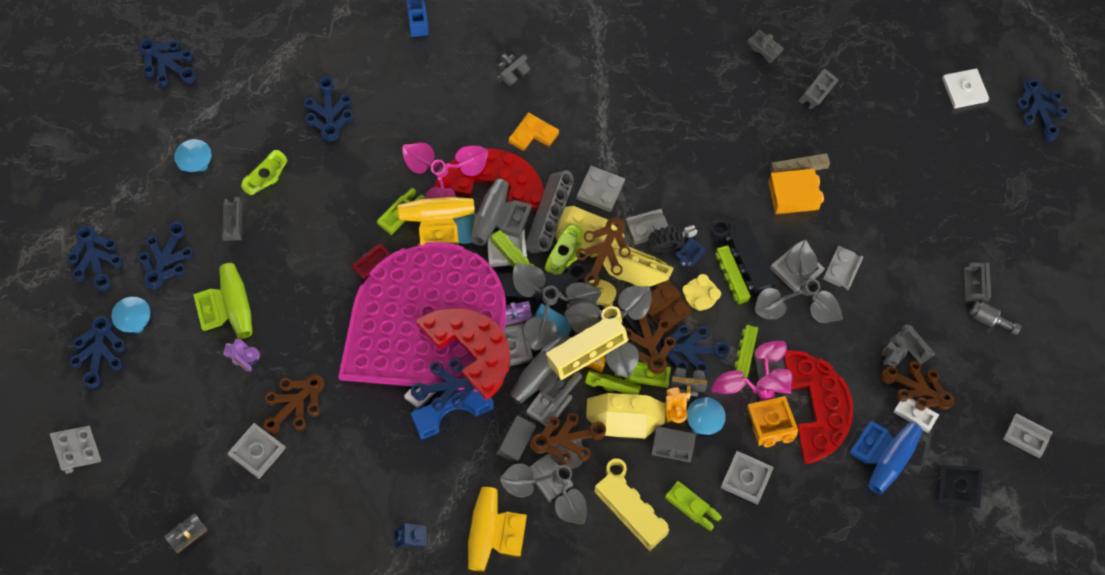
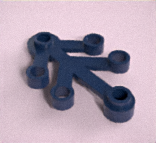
[138,39,196,87]
[304,76,353,141]
[1016,78,1069,141]
[138,222,194,289]
[67,226,123,291]
[70,316,125,389]
[656,325,730,374]
[411,358,476,412]

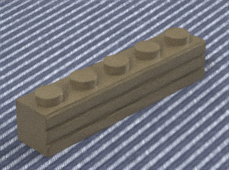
[770,153,830,173]

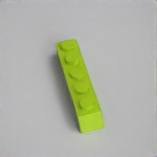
[491,230,534,268]
[715,245,750,304]
[734,325,758,387]

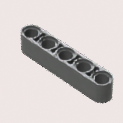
[526,170,574,254]

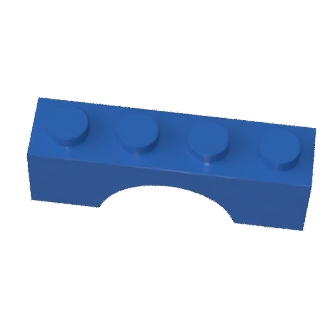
[406,0,429,37]
[410,390,494,440]

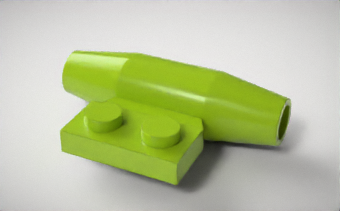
[193,263,252,338]

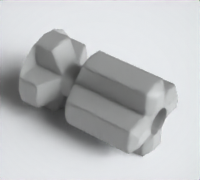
[682,225,697,238]

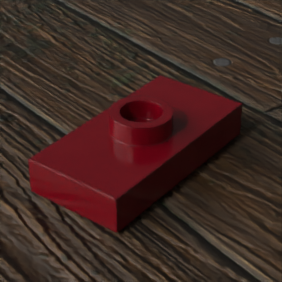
[351,243,391,281]

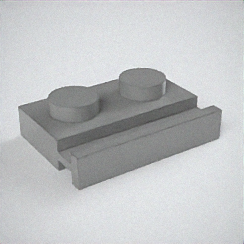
[626,209,668,245]
[823,246,864,290]
[526,393,572,426]
[1003,413,1053,458]
[530,454,573,502]

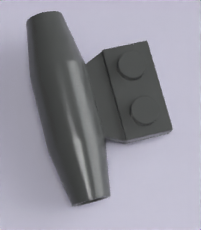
[471,179,532,246]
[509,334,582,407]

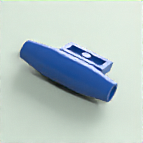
[850,421,923,494]

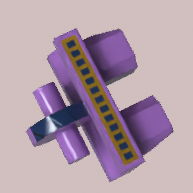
[505,301,533,327]
[223,339,260,371]

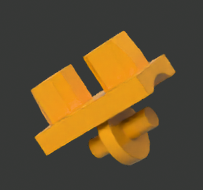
[665,387,687,423]

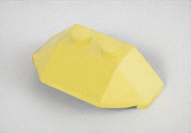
[555,206,625,258]
[597,241,674,287]
[586,393,666,439]

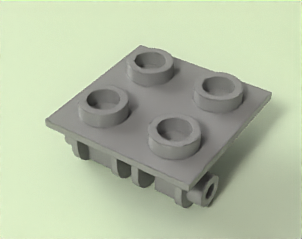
[49,426,101,473]

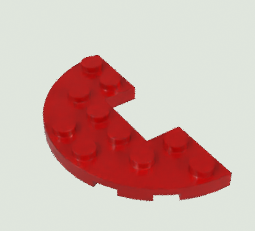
[434,149,544,211]
[416,309,511,400]
[783,350,853,464]

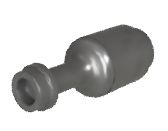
[970,301,1022,335]

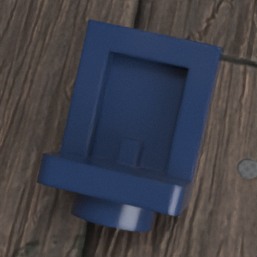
[675,237,707,267]
[393,523,427,548]

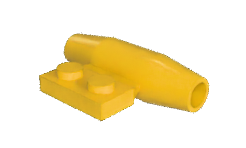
[398,197,475,245]
[468,487,527,571]

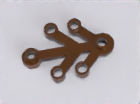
[576,217,631,287]
[625,312,676,375]
[881,361,955,411]
[263,374,324,435]
[530,413,606,465]

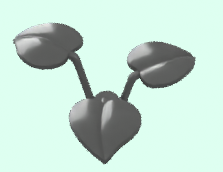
[754,240,843,323]
[513,263,601,350]
[564,286,652,377]
[500,440,587,525]

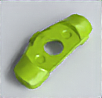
[241,150,287,195]
[544,224,583,274]

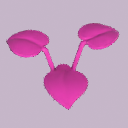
[403,143,488,199]
[711,341,793,401]

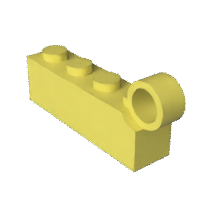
[546,306,628,380]
[594,459,669,551]

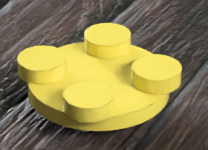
[682,274,721,311]
[588,280,616,308]

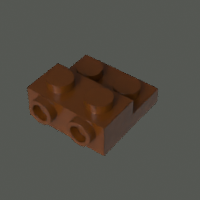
[647,280,692,335]

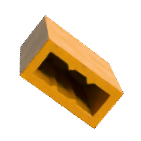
[768,168,824,215]

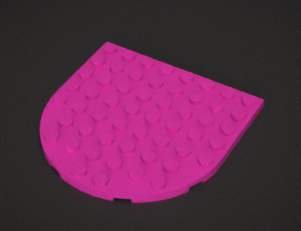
[339,242,507,392]

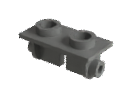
[895,324,935,365]

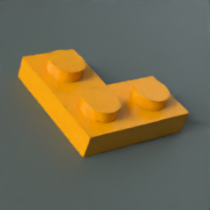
[509,112,559,151]

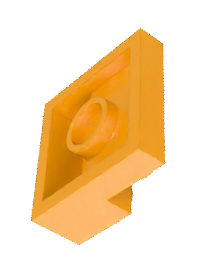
[747,396,798,447]

